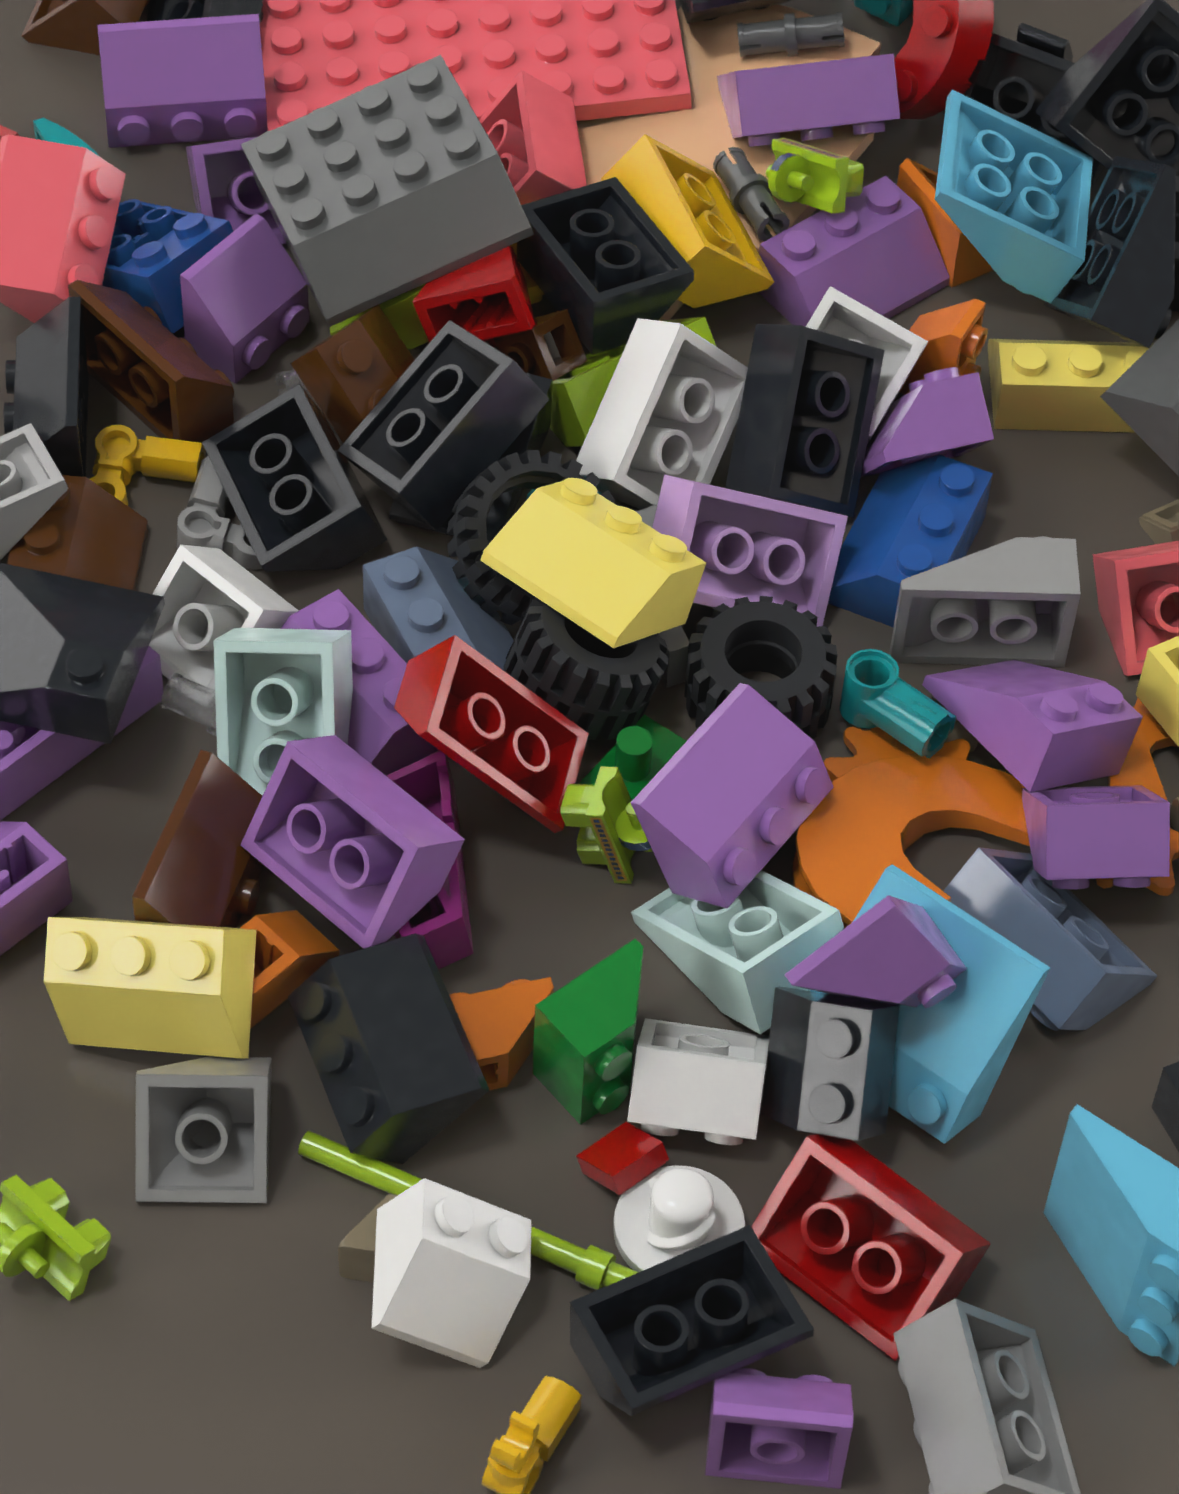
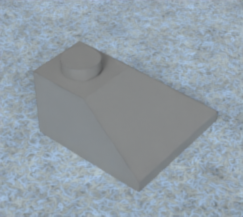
[135,1057,272,1203]

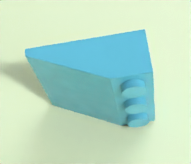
[935,90,1093,304]
[810,864,1050,1144]
[1043,1104,1179,1367]

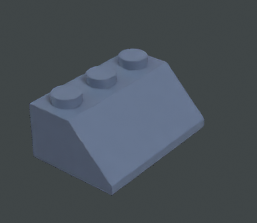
[363,546,514,670]
[944,847,1157,1031]

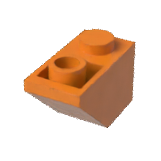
[899,299,988,395]
[240,910,340,1029]
[449,977,554,1091]

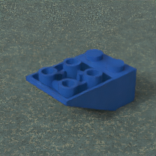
[102,199,233,334]

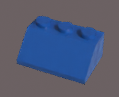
[828,454,993,627]

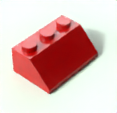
[394,635,589,833]
[751,1134,991,1361]

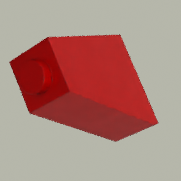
[412,245,535,343]

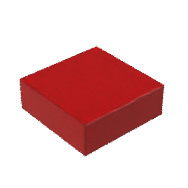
[576,1121,669,1195]

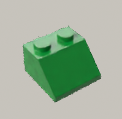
[532,938,644,1125]

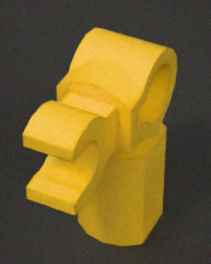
[90,425,206,506]
[481,1376,582,1494]

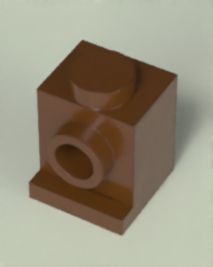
[493,309,588,381]

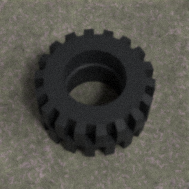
[684,596,838,740]
[504,597,669,740]

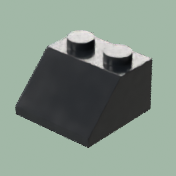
[761,986,900,1141]

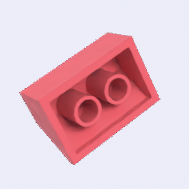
[479,70,587,205]
[0,134,126,323]
[1093,541,1179,676]

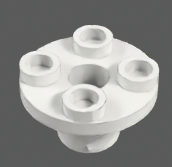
[613,1165,745,1272]

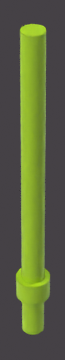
[298,1131,638,1290]

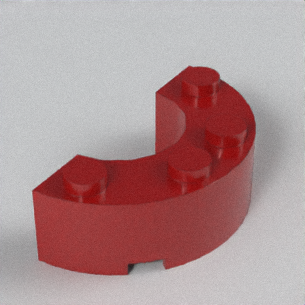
[894,0,994,120]

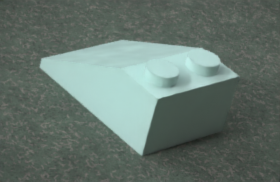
[213,628,353,796]
[631,870,844,1034]

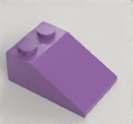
[922,660,1143,792]

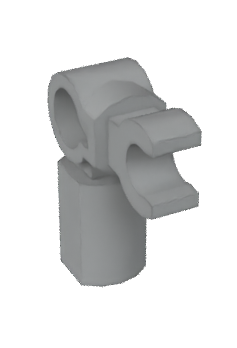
[176,456,262,570]

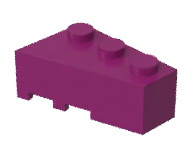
[386,751,473,970]

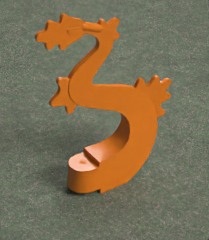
[792,697,1179,928]

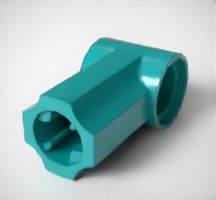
[839,649,956,759]

